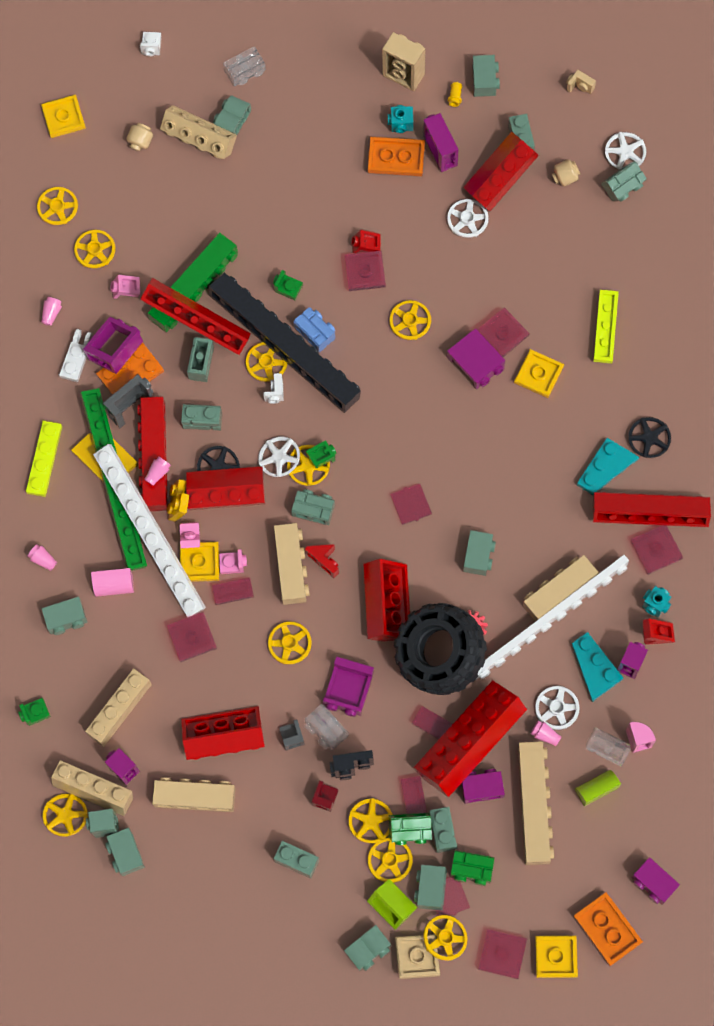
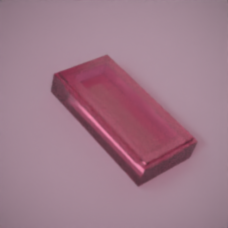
[212,578,254,605]
[412,706,452,739]
[401,776,427,814]

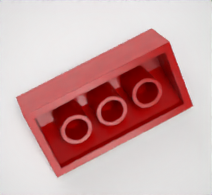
[463,132,539,211]
[186,466,265,510]
[363,559,410,642]
[181,706,265,760]

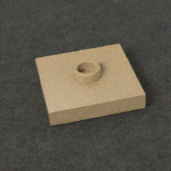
[395,934,440,979]

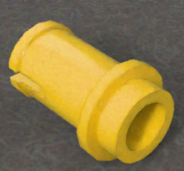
[447,82,462,107]

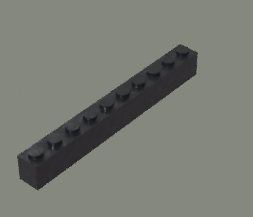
[209,272,361,413]

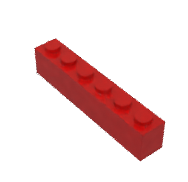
[140,278,251,355]
[137,397,168,511]
[593,492,711,527]

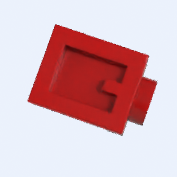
[351,230,381,254]

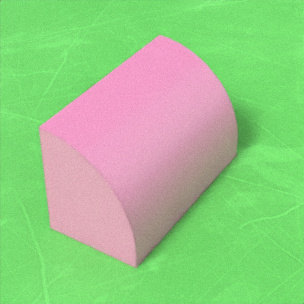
[91,568,134,597]
[626,722,656,753]

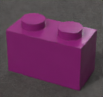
[617,642,648,679]
[105,748,140,785]
[461,769,505,804]
[632,857,680,905]

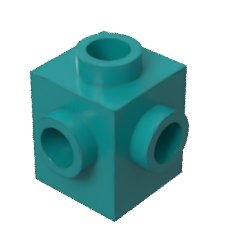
[387,105,413,133]
[642,586,672,618]

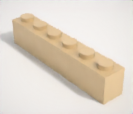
[518,742,554,865]

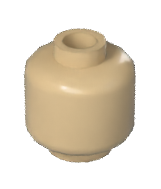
[126,123,153,151]
[552,159,580,187]

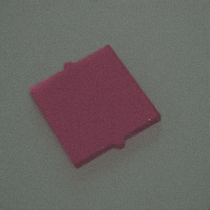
[391,484,432,525]
[436,877,470,920]

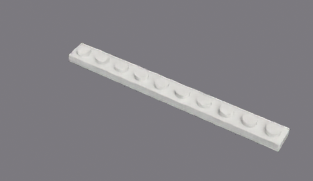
[93,444,206,618]
[475,555,629,681]

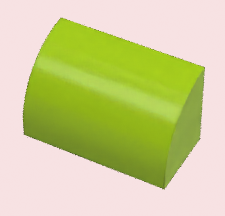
[575,770,621,807]
[367,879,417,930]

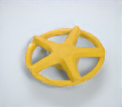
[37,187,78,225]
[74,230,116,268]
[389,300,431,340]
[246,342,287,382]
[287,445,330,486]
[268,621,312,664]
[43,794,88,837]
[349,798,393,843]
[368,838,413,883]
[423,915,467,961]

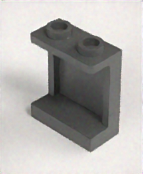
[103,375,154,428]

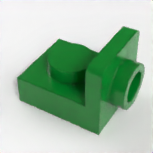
[273,270,303,301]
[306,440,337,469]
[18,698,51,726]

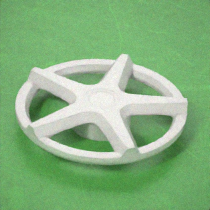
[605,132,646,169]
[447,199,488,238]
[259,437,300,477]
[535,686,580,730]

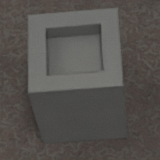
[280,719,305,750]

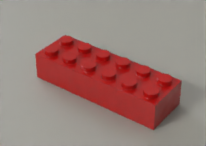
[414,680,527,797]

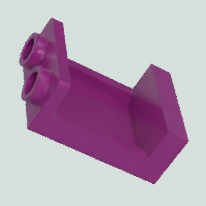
[447,328,505,389]
[323,657,374,717]

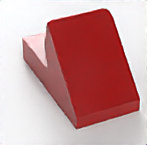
[305,544,339,578]
[643,618,675,645]

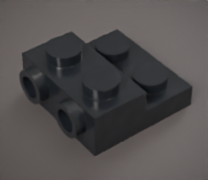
[329,750,374,780]

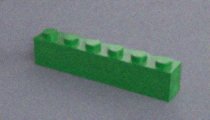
[148,233,238,333]

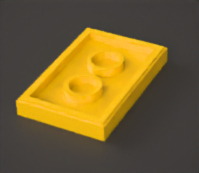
[71,433,138,483]

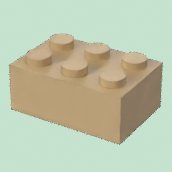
[382,32,425,91]

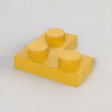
[167,479,189,522]

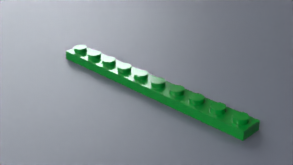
[80,388,147,571]

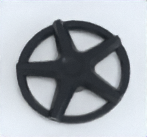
[628,417,671,458]
[197,446,240,471]

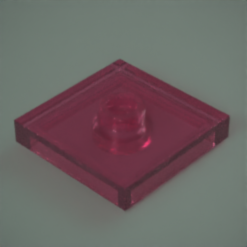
[345,251,386,291]
[477,307,530,357]
[631,525,683,575]
[167,612,217,662]
[478,929,527,979]

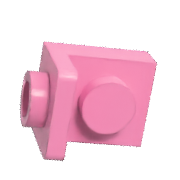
[110,275,140,299]
[180,522,200,548]
[219,549,247,574]

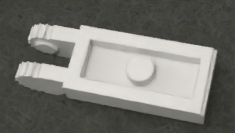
[59,329,93,382]

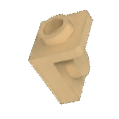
[566,70,596,94]

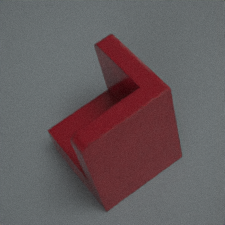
[311,780,338,812]

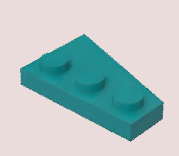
[577,438,640,495]
[572,632,624,702]

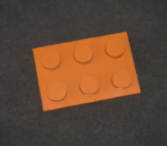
[368,137,425,176]
[96,342,164,395]
[573,892,643,966]

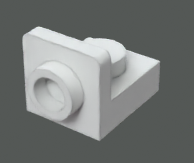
[140,32,162,56]
[263,373,284,404]

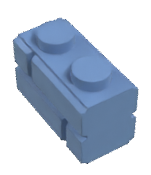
[293,307,336,352]

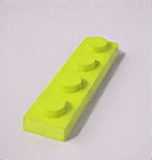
[593,290,619,364]
[26,421,62,497]

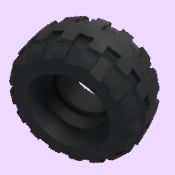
[394,603,487,695]

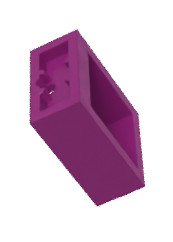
[423,113,459,172]
[83,317,143,374]

